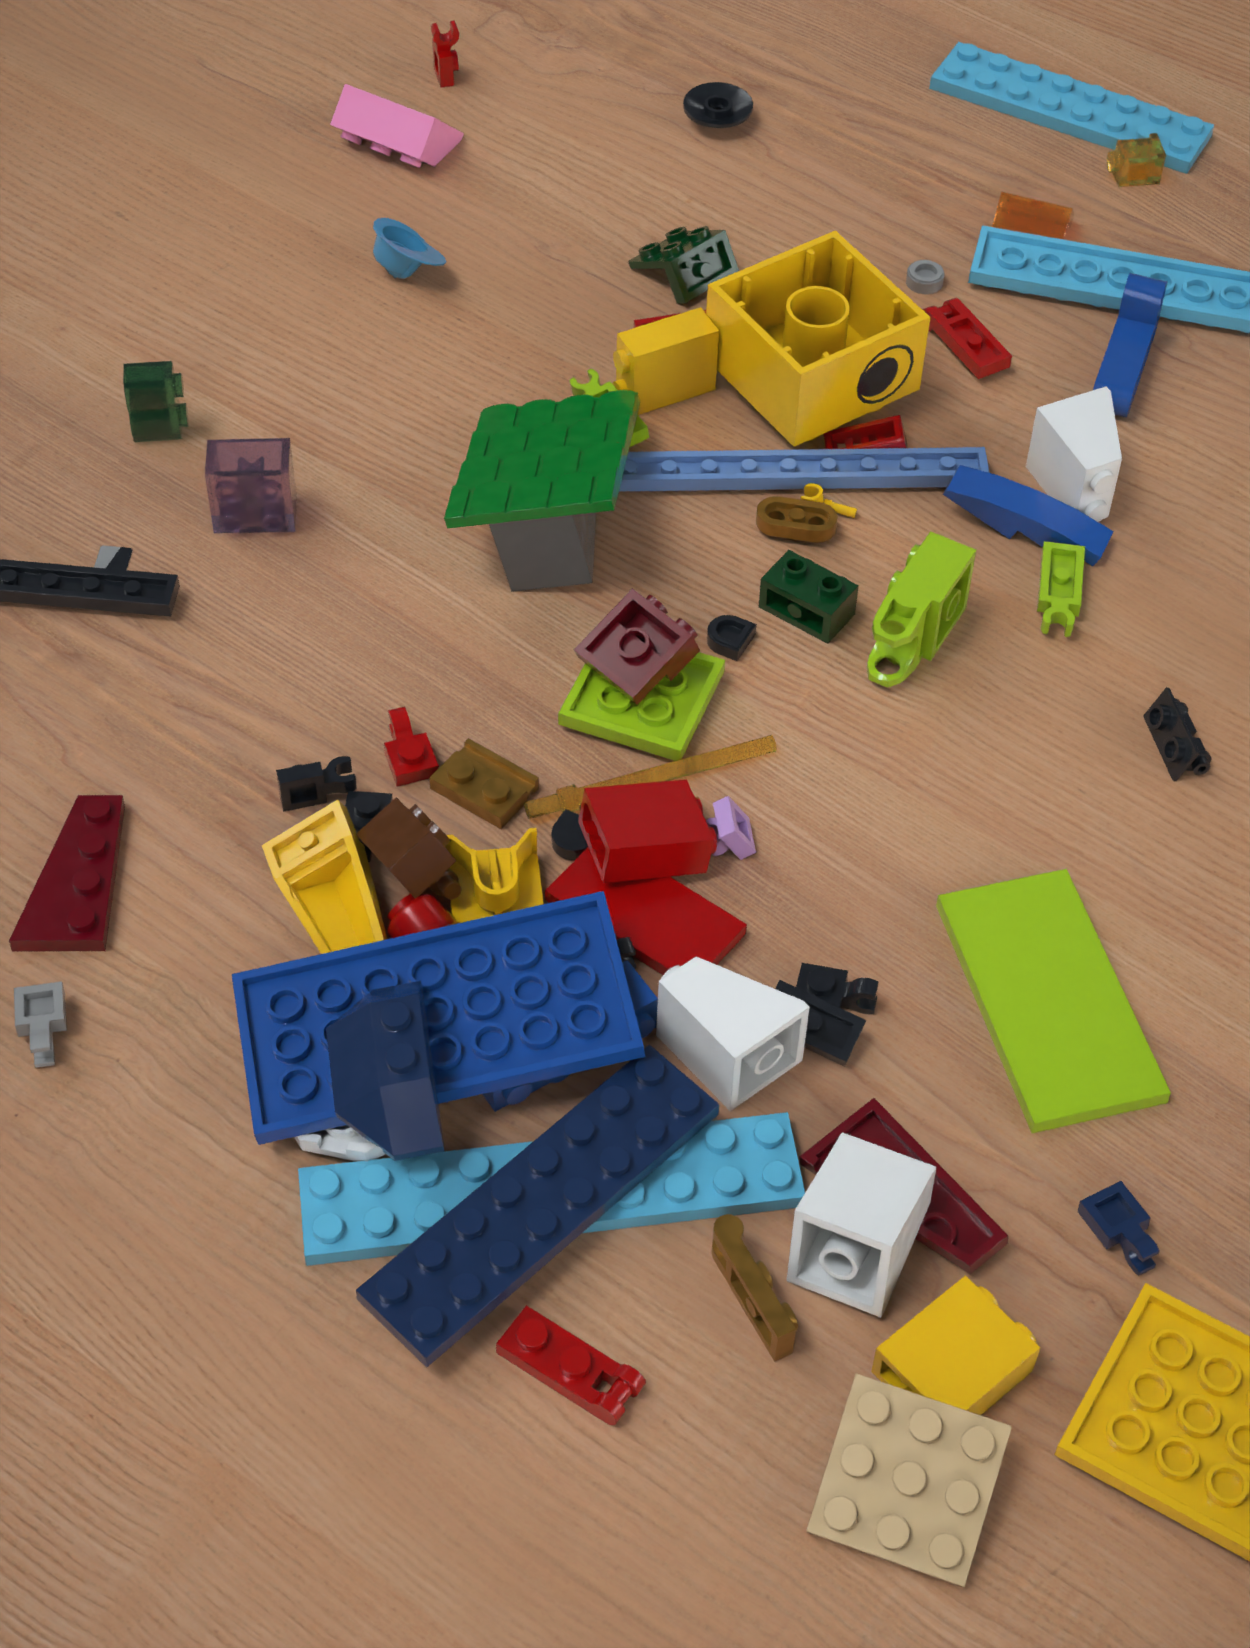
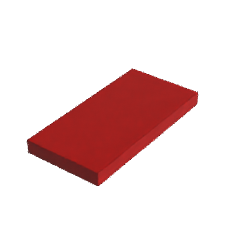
[545,847,747,975]

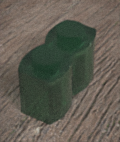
[123,361,189,442]

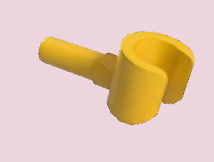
[800,483,857,518]

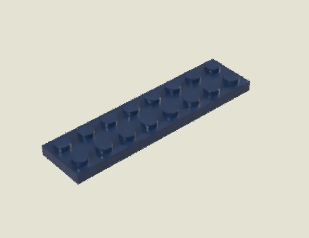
[356,1045,720,1368]

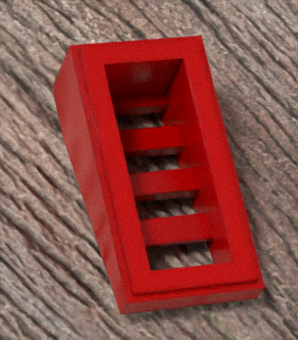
[823,415,908,449]

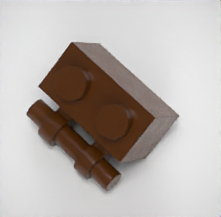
[356,797,462,900]

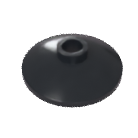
[683,82,753,128]

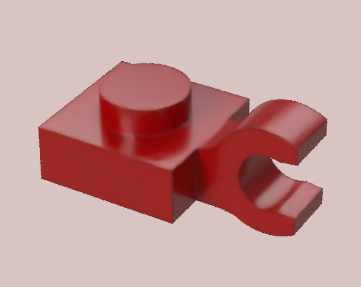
[431,20,460,88]
[384,706,439,787]

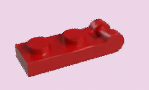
[923,298,1012,379]
[496,1305,646,1426]

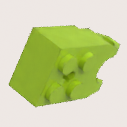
[867,531,976,688]

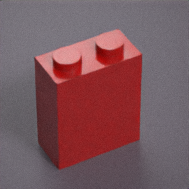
[578,779,717,883]

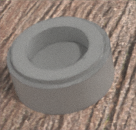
[906,260,944,294]

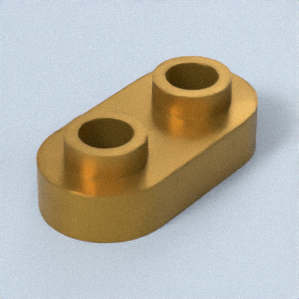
[756,496,838,543]

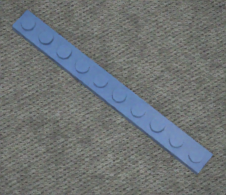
[619,447,990,492]

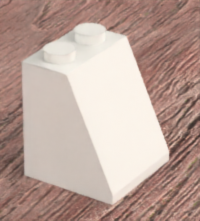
[1026,386,1122,522]
[656,957,810,1111]
[786,1132,936,1318]

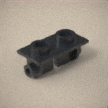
[1143,687,1212,781]

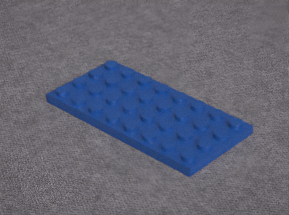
[231,891,645,1145]

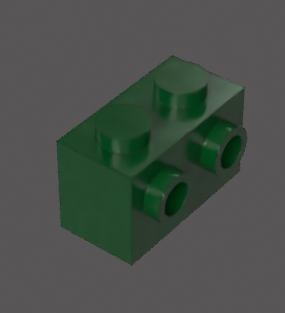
[758,550,859,644]

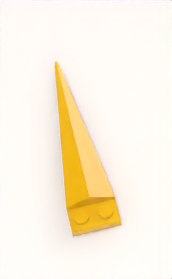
[262,800,387,954]

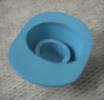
[373,218,446,279]

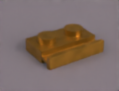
[429,738,539,829]

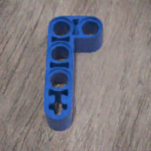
[1093,273,1168,418]

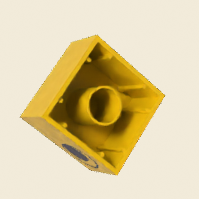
[706,230,930,447]

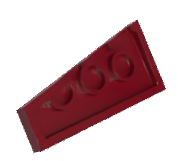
[9,795,125,952]
[799,1098,1008,1274]

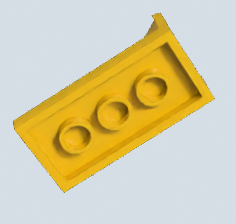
[446,828,544,924]

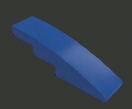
[943,465,1114,566]

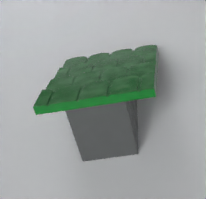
[444,390,640,592]

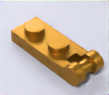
[711,1214,798,1362]

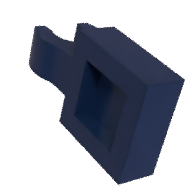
[1078,1181,1160,1276]

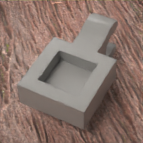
[14,982,67,1068]

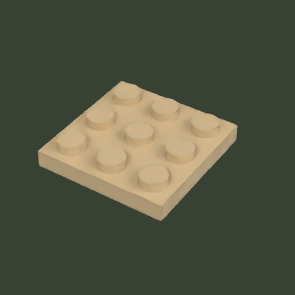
[806,1373,1012,1588]

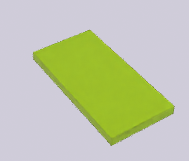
[936,869,1171,1134]

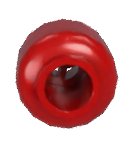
[387,893,456,938]

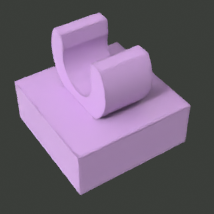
[706,796,756,860]

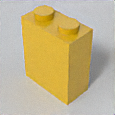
[613,307,719,415]
[871,1275,1040,1415]

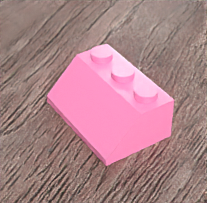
[330,84,464,168]

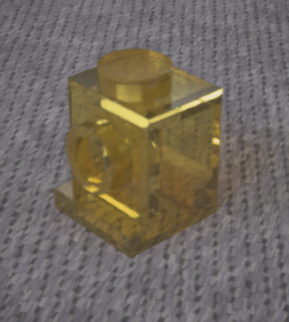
[1107,133,1166,187]

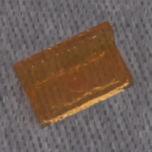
[992,192,1074,240]

